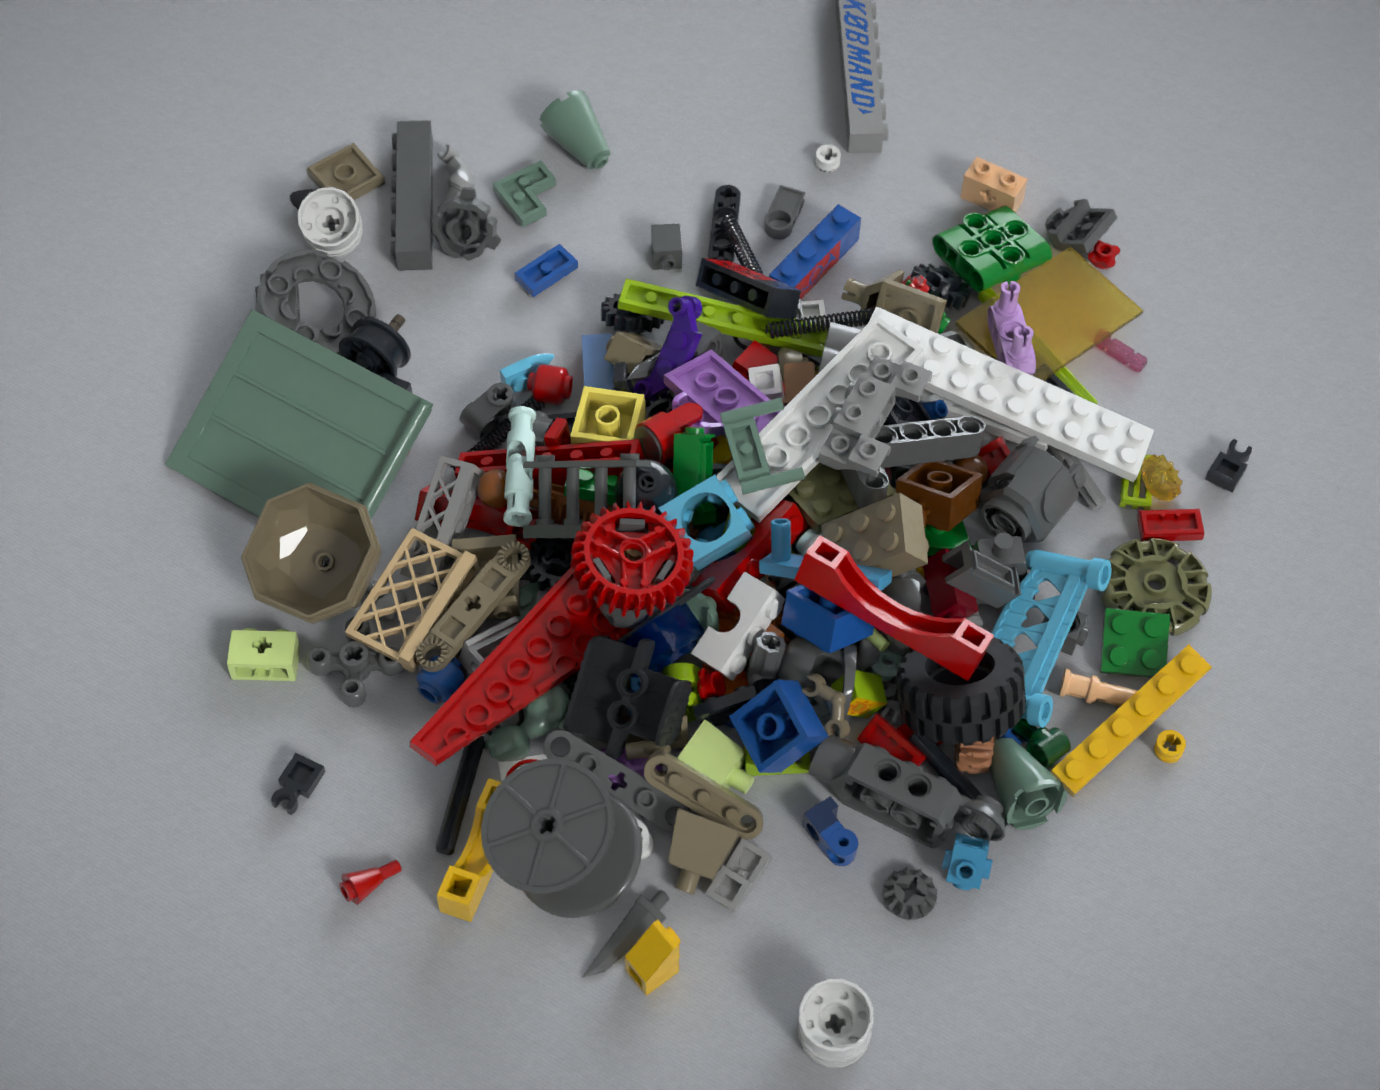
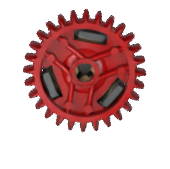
[571,501,694,629]

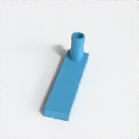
[759,518,892,591]

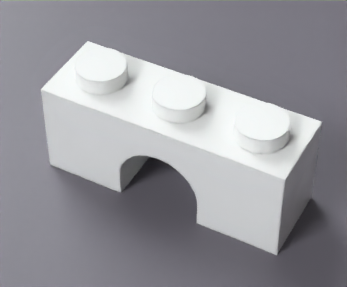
[691,572,786,681]

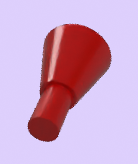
[339,859,402,905]

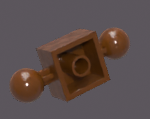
[896,455,988,532]

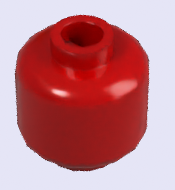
[527,364,573,405]

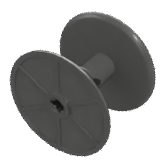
[481,758,642,918]

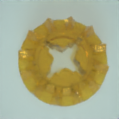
[1141,454,1183,502]

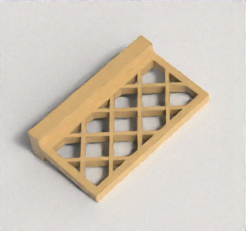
[345,528,480,673]

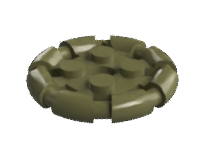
[1101,538,1212,636]

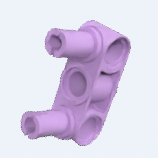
[987,281,1036,375]

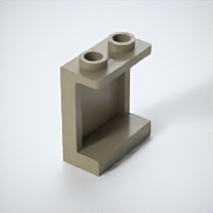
[452,534,521,620]

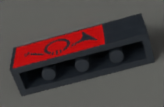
[696,257,801,320]

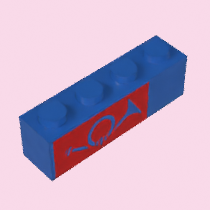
[769,204,861,299]

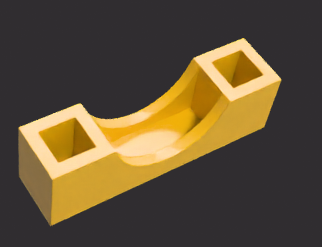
[436,778,501,922]

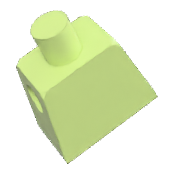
[677,720,755,794]

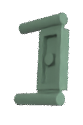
[720,398,805,495]

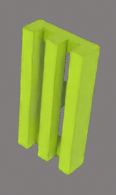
[1119,454,1155,510]

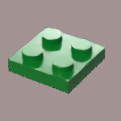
[1100,608,1170,678]

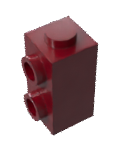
[923,548,979,619]

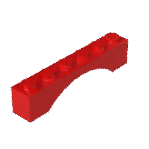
[794,535,994,681]

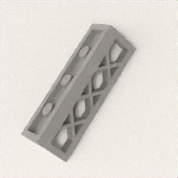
[400,455,485,588]

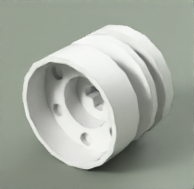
[298,187,363,258]
[798,979,874,1068]

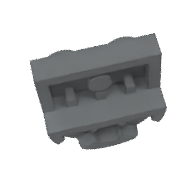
[1045,199,1117,254]

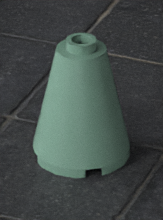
[540,90,610,170]
[990,738,1067,830]

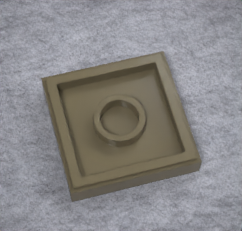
[306,143,385,200]

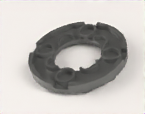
[257,250,376,356]

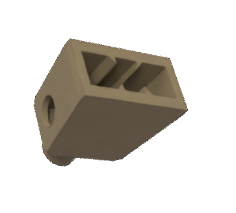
[668,809,740,895]

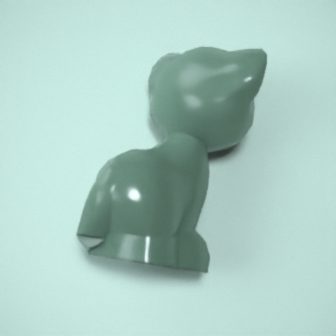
[484,685,570,762]

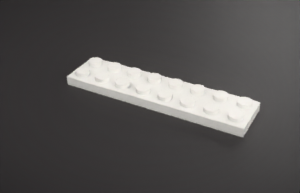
[716,315,924,523]

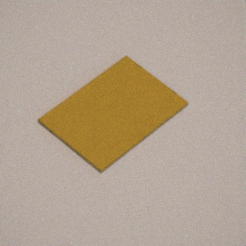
[955,247,1143,381]

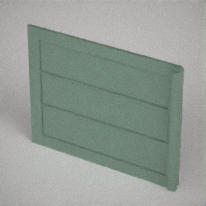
[165,309,434,519]

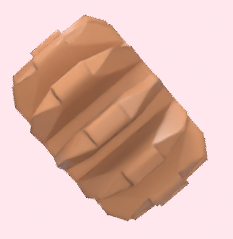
[954,737,994,774]

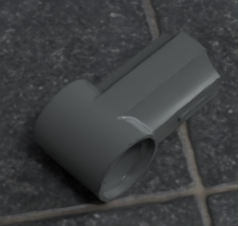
[744,632,786,692]

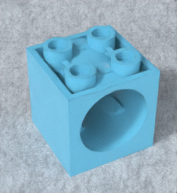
[659,475,755,571]

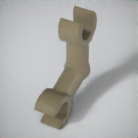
[801,674,850,739]

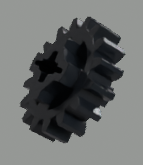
[910,264,972,310]
[601,294,664,334]
[526,538,575,591]

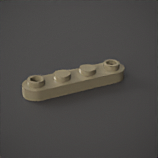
[644,752,763,840]

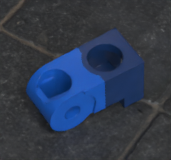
[801,796,858,866]

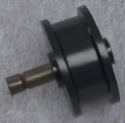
[339,314,411,377]

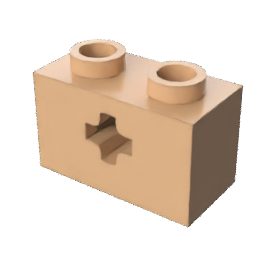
[960,157,1028,213]

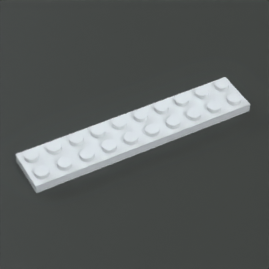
[869,306,1154,482]

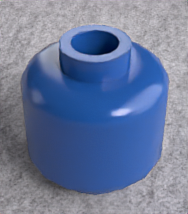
[416,655,465,704]

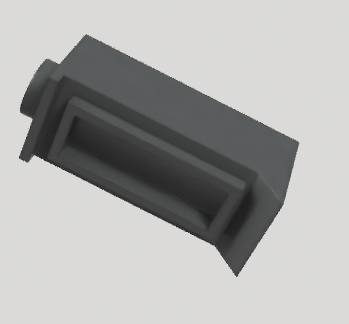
[942,540,1021,608]

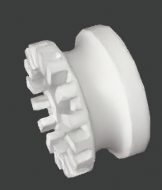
[815,145,841,173]

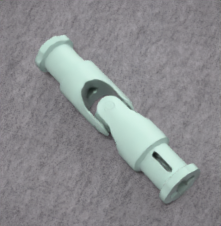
[503,406,536,527]

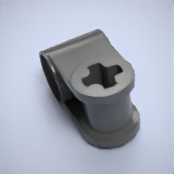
[460,383,516,439]

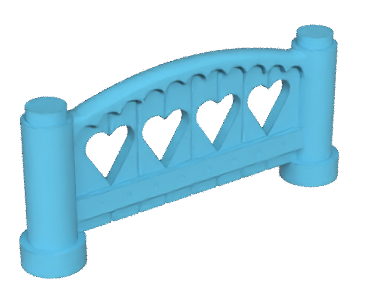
[991,549,1112,728]

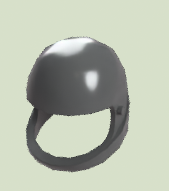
[777,636,857,719]

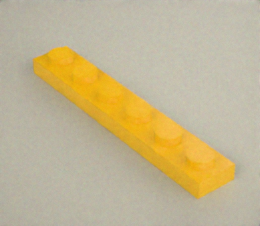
[1050,644,1212,797]

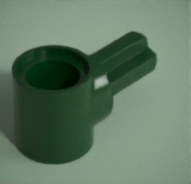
[1012,718,1071,768]

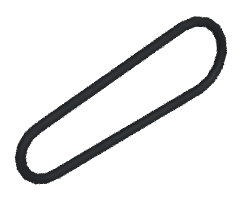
[617,577,716,644]

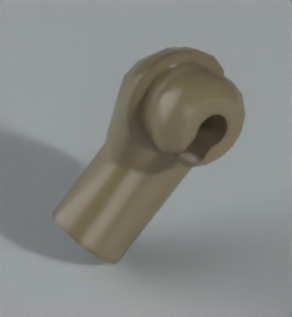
[625,741,671,765]

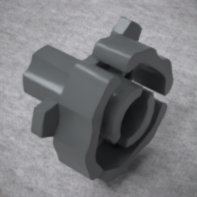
[432,187,502,260]

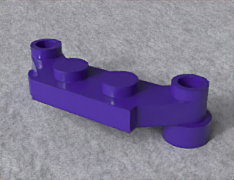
[634,296,702,402]

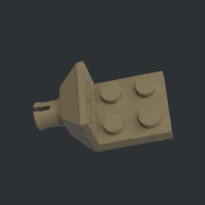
[842,269,947,334]

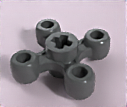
[306,617,403,708]

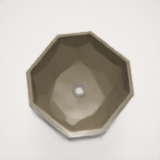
[241,482,382,624]

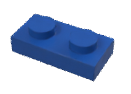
[514,243,578,297]

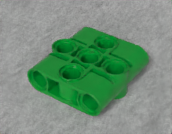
[932,205,1052,292]

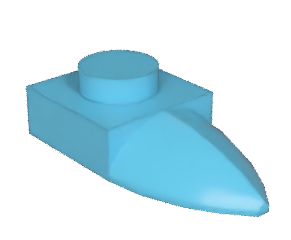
[500,353,554,393]

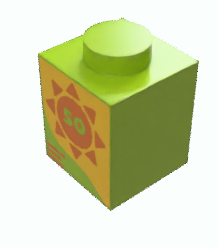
[831,670,887,719]

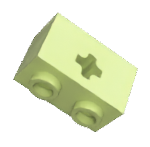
[227,628,300,681]

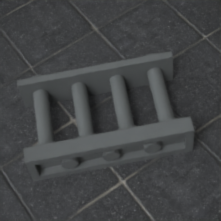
[523,454,651,538]

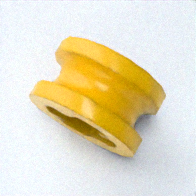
[1154,730,1186,763]

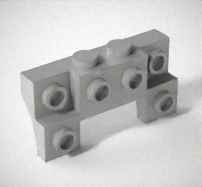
[819,355,932,477]

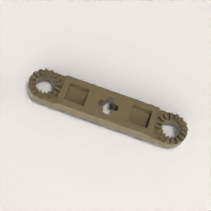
[416,541,531,672]

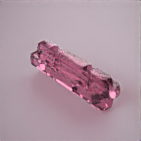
[1093,330,1148,373]

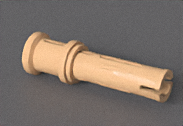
[1058,668,1137,707]

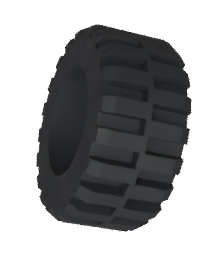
[897,637,1026,746]

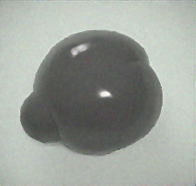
[874,570,933,656]

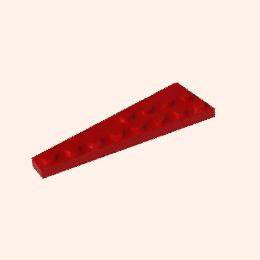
[409,567,649,766]

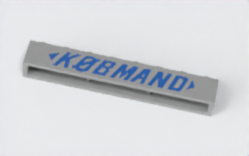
[835,0,888,153]

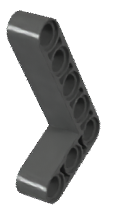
[840,416,985,509]

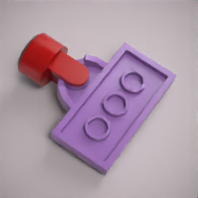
[634,349,780,464]

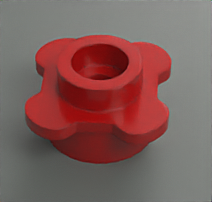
[1088,240,1120,269]
[697,668,726,699]

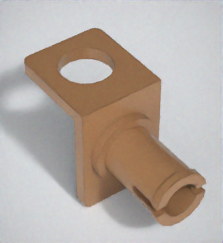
[782,362,815,405]

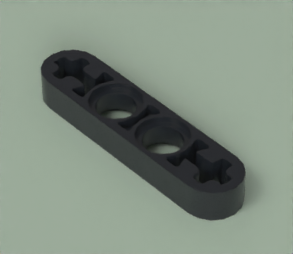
[708,185,741,262]

